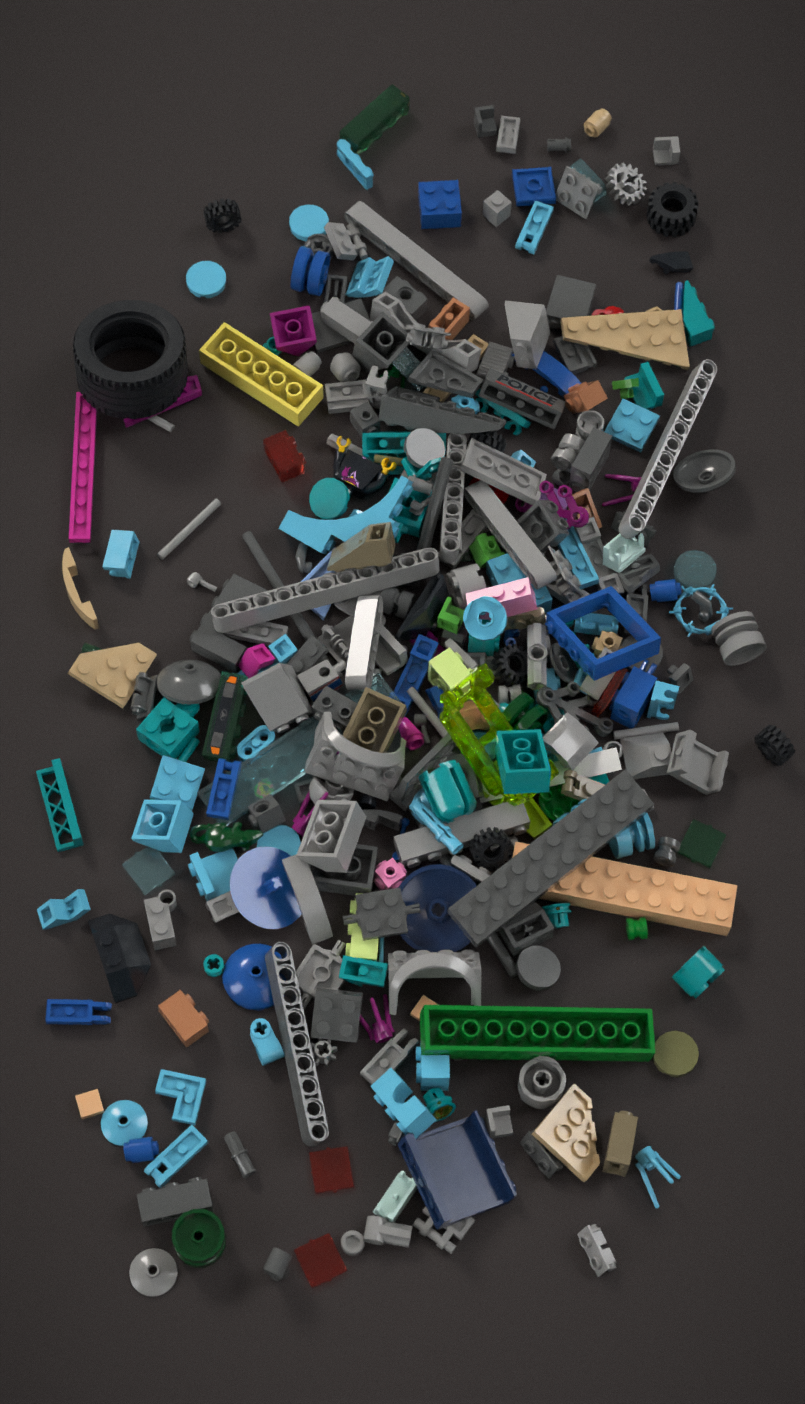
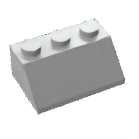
[296,800,367,873]

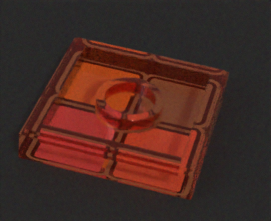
[591,668,628,717]

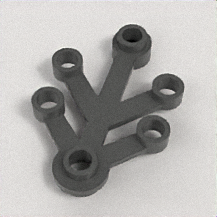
[536,682,613,737]

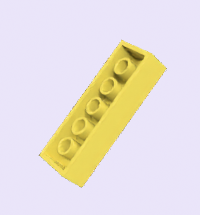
[199,322,323,427]

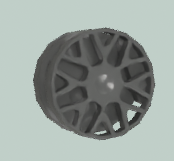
[304,233,333,260]

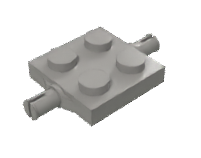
[296,940,346,1009]

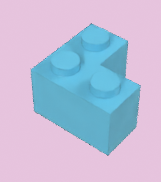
[416,1043,450,1091]

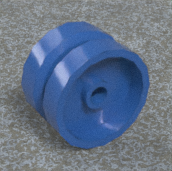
[290,246,330,296]

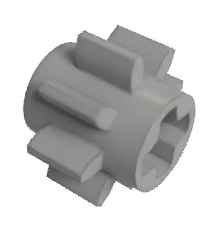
[311,1038,337,1067]

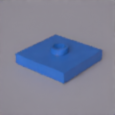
[512,167,556,206]

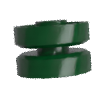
[495,692,550,731]
[172,1209,226,1268]

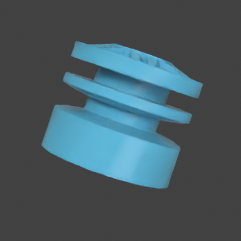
[609,813,655,859]

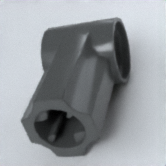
[262,1248,292,1282]

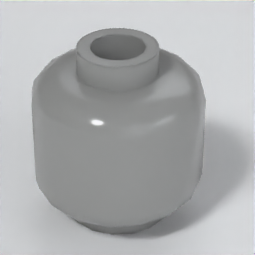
[330,353,361,382]

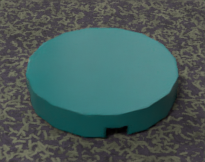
[309,478,350,520]

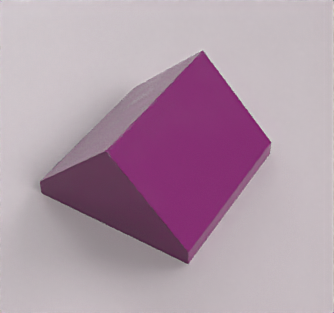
[270,305,317,356]

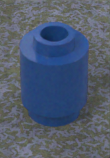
[650,579,682,602]
[124,1137,159,1163]

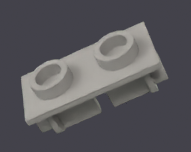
[577,1224,617,1277]

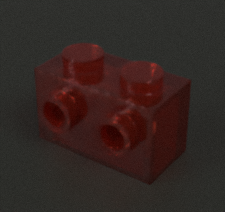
[263,430,306,482]

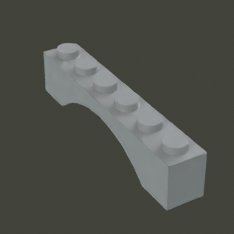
[370,292,481,373]

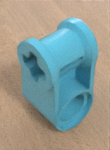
[250,1018,285,1066]

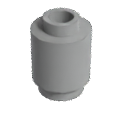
[292,351,322,377]

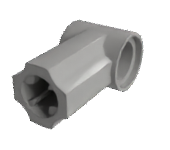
[363,1216,413,1248]

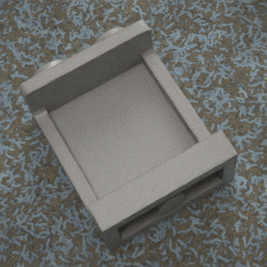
[667,730,729,795]

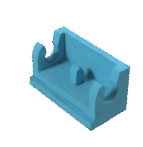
[102,530,140,579]
[647,681,679,720]

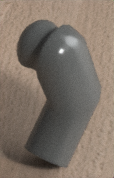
[691,590,713,622]

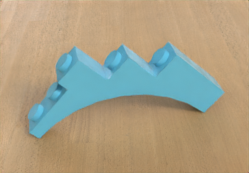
[278,476,413,555]

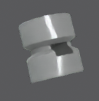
[575,410,604,441]
[551,434,585,473]

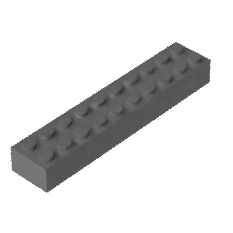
[447,769,654,948]

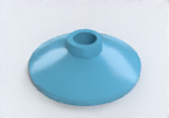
[101,1100,148,1146]

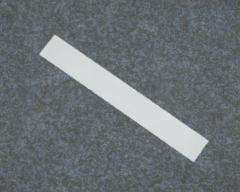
[480,748,622,803]

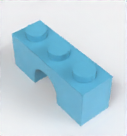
[371,1068,436,1139]

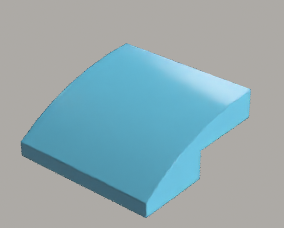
[345,256,394,298]

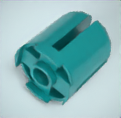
[418,760,477,824]

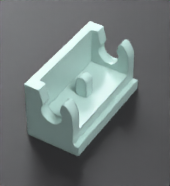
[603,533,646,573]
[373,1171,417,1223]

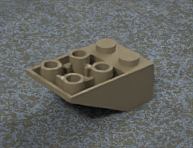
[327,522,395,572]

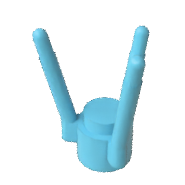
[635,1146,681,1208]

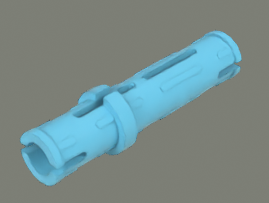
[409,798,463,855]

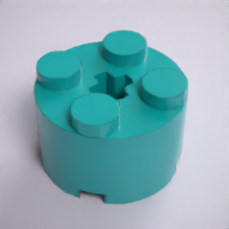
[671,946,725,999]

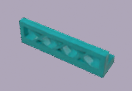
[36,758,84,852]

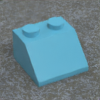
[131,800,194,853]

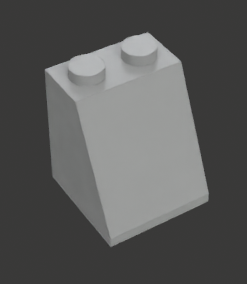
[504,301,550,369]
[241,663,313,733]

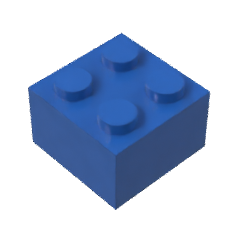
[418,180,462,229]

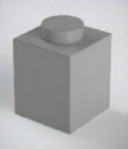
[482,190,512,227]

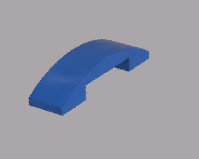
[512,351,581,398]
[390,634,439,717]

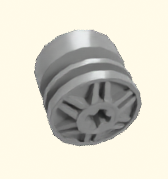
[711,611,767,666]

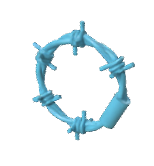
[669,584,733,637]

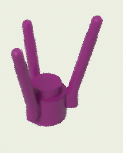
[602,474,642,506]
[291,792,329,836]
[360,994,394,1044]

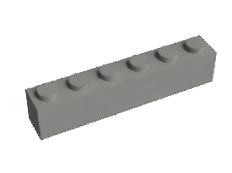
[394,798,530,868]

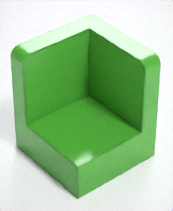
[437,597,464,634]

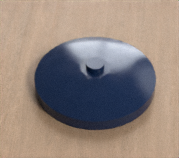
[399,864,476,952]

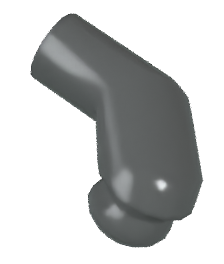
[295,543,312,574]

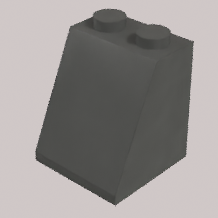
[352,312,410,373]

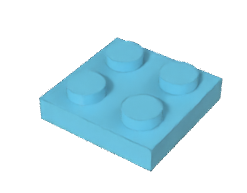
[604,399,660,452]
[149,755,205,811]

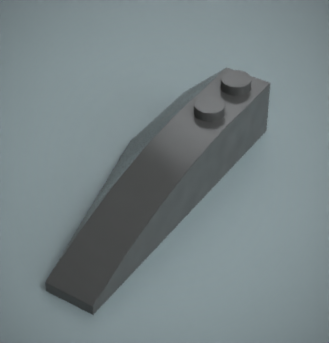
[378,386,507,434]

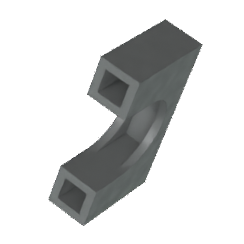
[189,574,270,673]

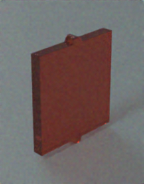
[309,1146,354,1194]
[294,1233,347,1288]

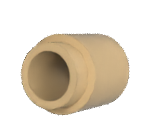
[583,109,612,137]

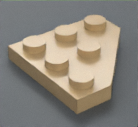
[67,643,157,708]
[532,1083,600,1182]

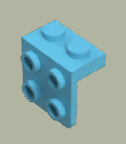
[188,848,238,901]

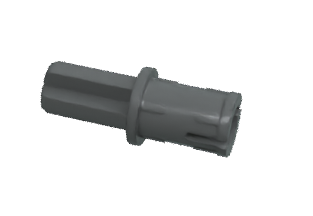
[224,1131,257,1178]

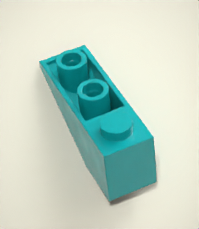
[682,280,715,347]

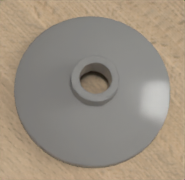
[129,1248,177,1297]

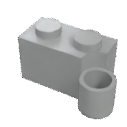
[144,889,177,951]

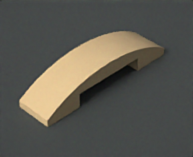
[62,547,99,629]

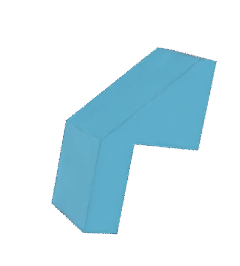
[37,889,91,930]

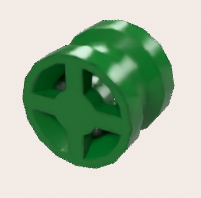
[626,917,648,940]

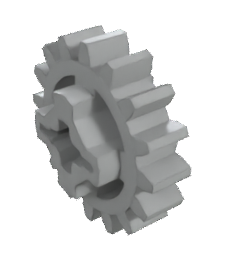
[605,163,647,206]

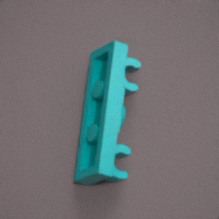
[474,388,532,435]

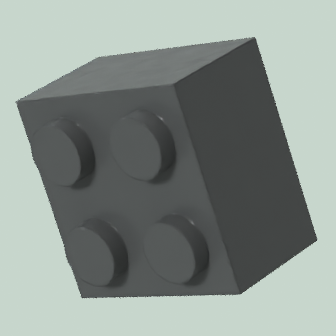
[311,988,363,1043]

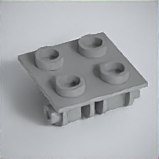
[555,166,603,219]
[403,324,451,350]
[548,545,582,599]
[317,616,354,665]

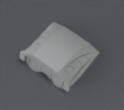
[543,712,599,770]

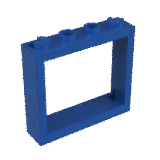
[545,586,661,681]

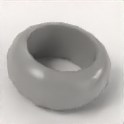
[603,741,623,758]

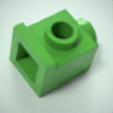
[469,533,505,568]

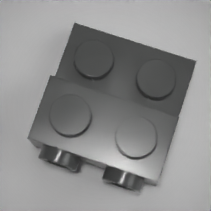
[517,499,569,554]

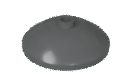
[673,449,736,493]
[157,659,222,704]

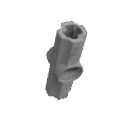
[527,623,547,690]

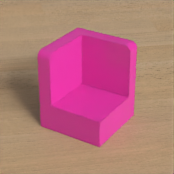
[238,643,276,679]

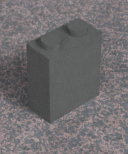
[546,275,596,330]
[569,427,612,492]

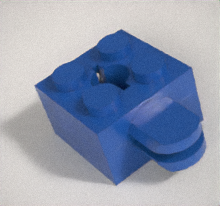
[609,659,657,729]

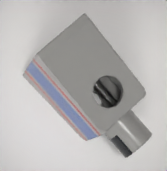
[297,659,347,703]

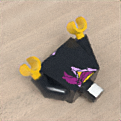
[333,436,396,499]

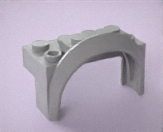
[305,712,406,801]
[388,950,481,1015]

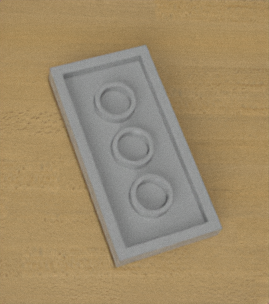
[460,438,547,505]

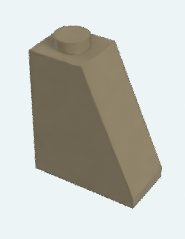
[602,1111,638,1177]

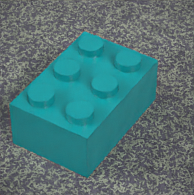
[495,729,551,794]

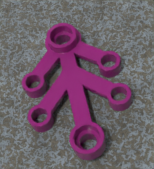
[515,481,589,530]

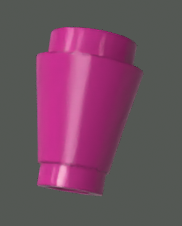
[398,717,424,750]

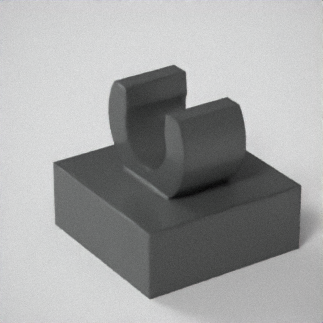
[667,663,694,694]

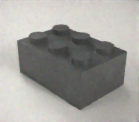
[308,844,378,896]

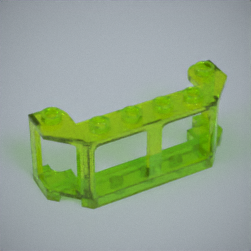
[440,663,559,806]

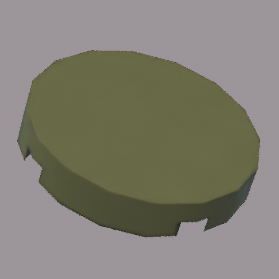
[653,1031,699,1078]

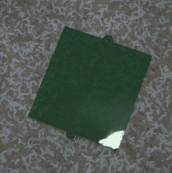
[677,819,727,868]

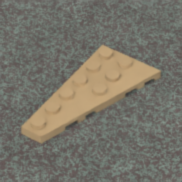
[561,309,690,370]

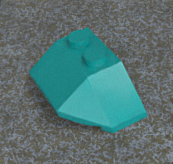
[362,431,446,474]

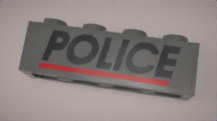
[478,368,566,429]

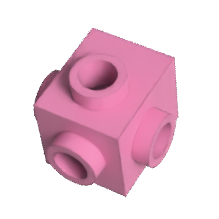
[374,858,407,891]

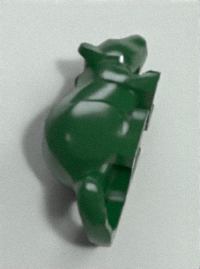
[190,822,263,852]

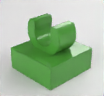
[612,378,639,399]

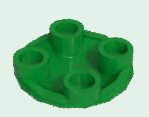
[539,783,580,821]

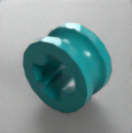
[203,954,224,977]

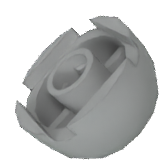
[309,776,354,804]

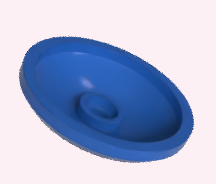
[223,944,286,1010]

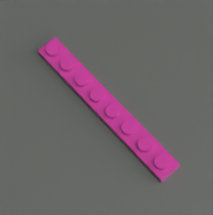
[69,392,97,543]

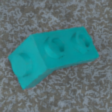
[401,456,445,481]

